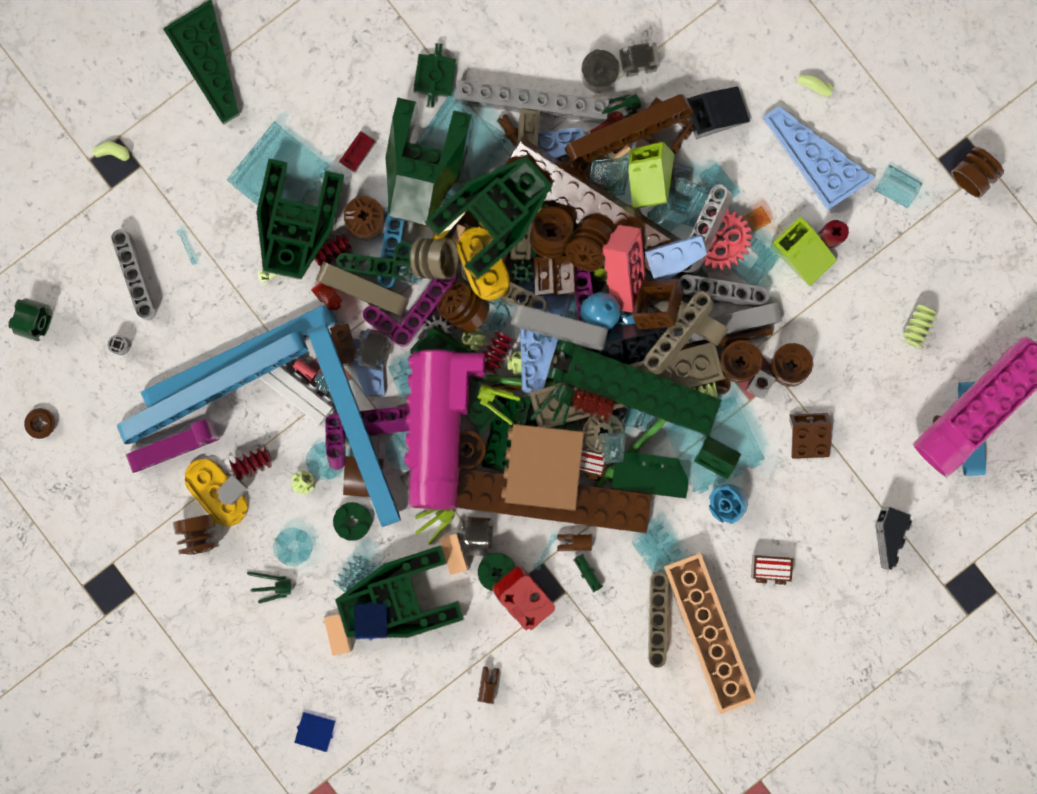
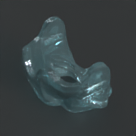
[479,299,511,332]

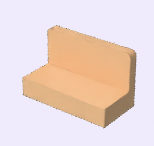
[440,533,470,575]
[324,614,352,656]

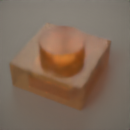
[744,206,771,233]

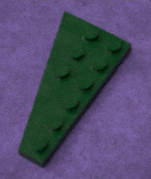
[163,0,239,125]

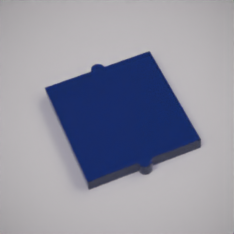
[354,602,387,641]
[294,712,336,752]

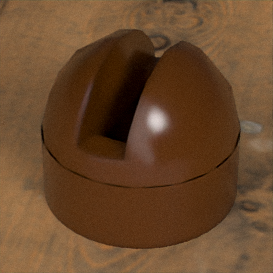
[715,378,731,395]

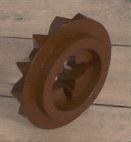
[24,408,56,439]

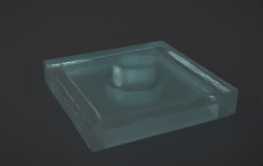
[590,157,630,196]

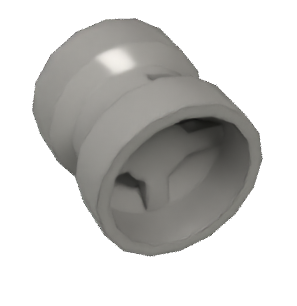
[107,335,131,356]

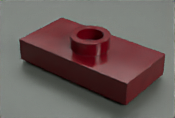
[339,131,377,173]

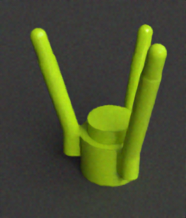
[477,384,520,425]
[415,509,455,544]

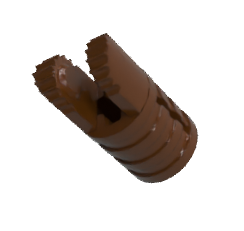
[557,534,592,552]
[477,666,500,704]

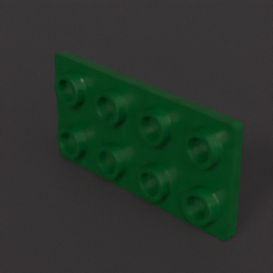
[482,395,538,471]
[611,451,691,499]

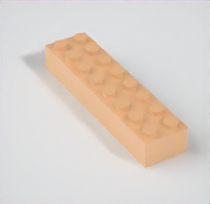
[663,553,756,714]

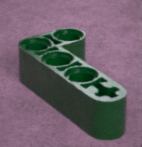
[336,241,413,281]

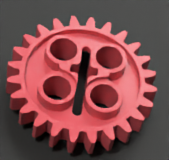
[694,209,753,271]

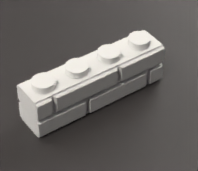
[259,364,334,426]

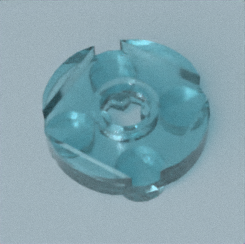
[385,432,410,470]
[306,442,344,480]
[273,528,313,566]

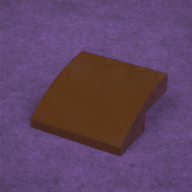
[534,256,577,296]
[343,456,384,497]

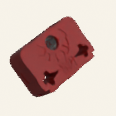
[492,567,555,631]

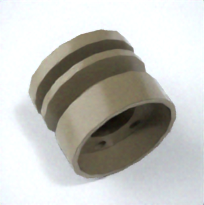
[410,238,459,279]
[582,412,624,454]

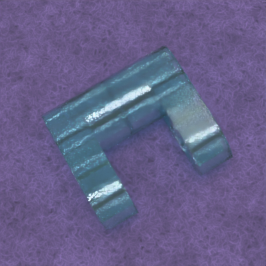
[662,178,711,227]
[731,236,780,286]

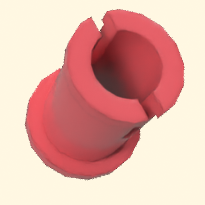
[292,358,318,381]

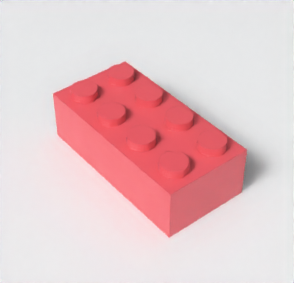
[603,225,646,313]

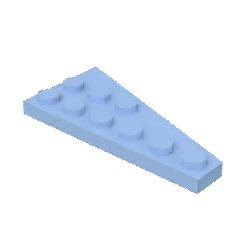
[763,106,876,211]
[518,271,571,393]

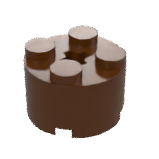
[458,430,486,470]

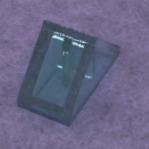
[600,431,625,464]

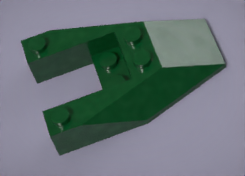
[385,97,474,226]
[425,156,552,280]
[256,158,344,280]
[335,545,465,638]

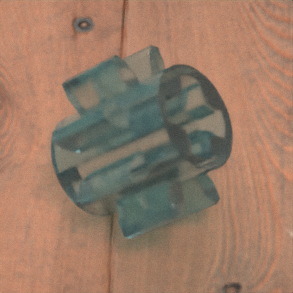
[314,373,329,395]

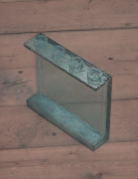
[415,96,506,193]
[227,121,330,206]
[663,396,764,494]

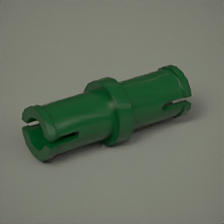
[573,554,603,593]

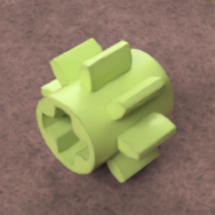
[462,328,486,351]
[508,351,521,375]
[291,470,316,495]

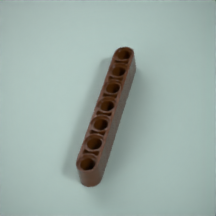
[565,94,693,167]

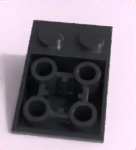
[687,86,750,139]
[601,323,660,365]
[875,507,912,570]

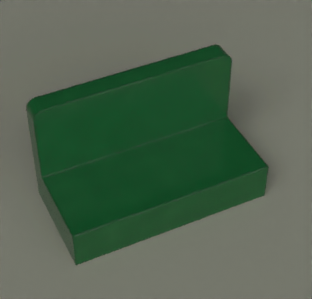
[694,436,741,480]

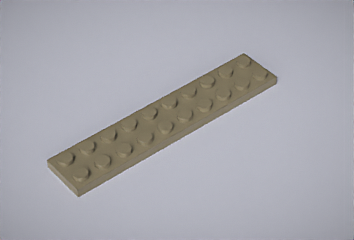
[529,342,724,428]

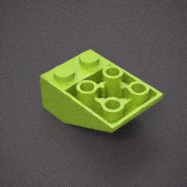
[628,142,674,209]
[770,216,837,287]

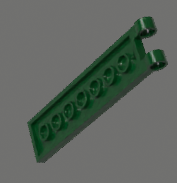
[547,340,722,436]

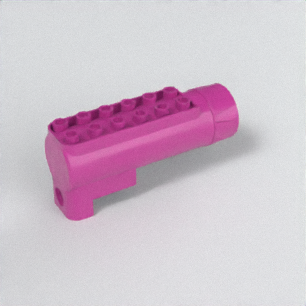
[913,337,1037,478]
[405,350,485,510]

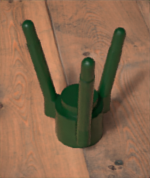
[602,94,641,122]
[531,385,574,426]
[247,572,291,604]

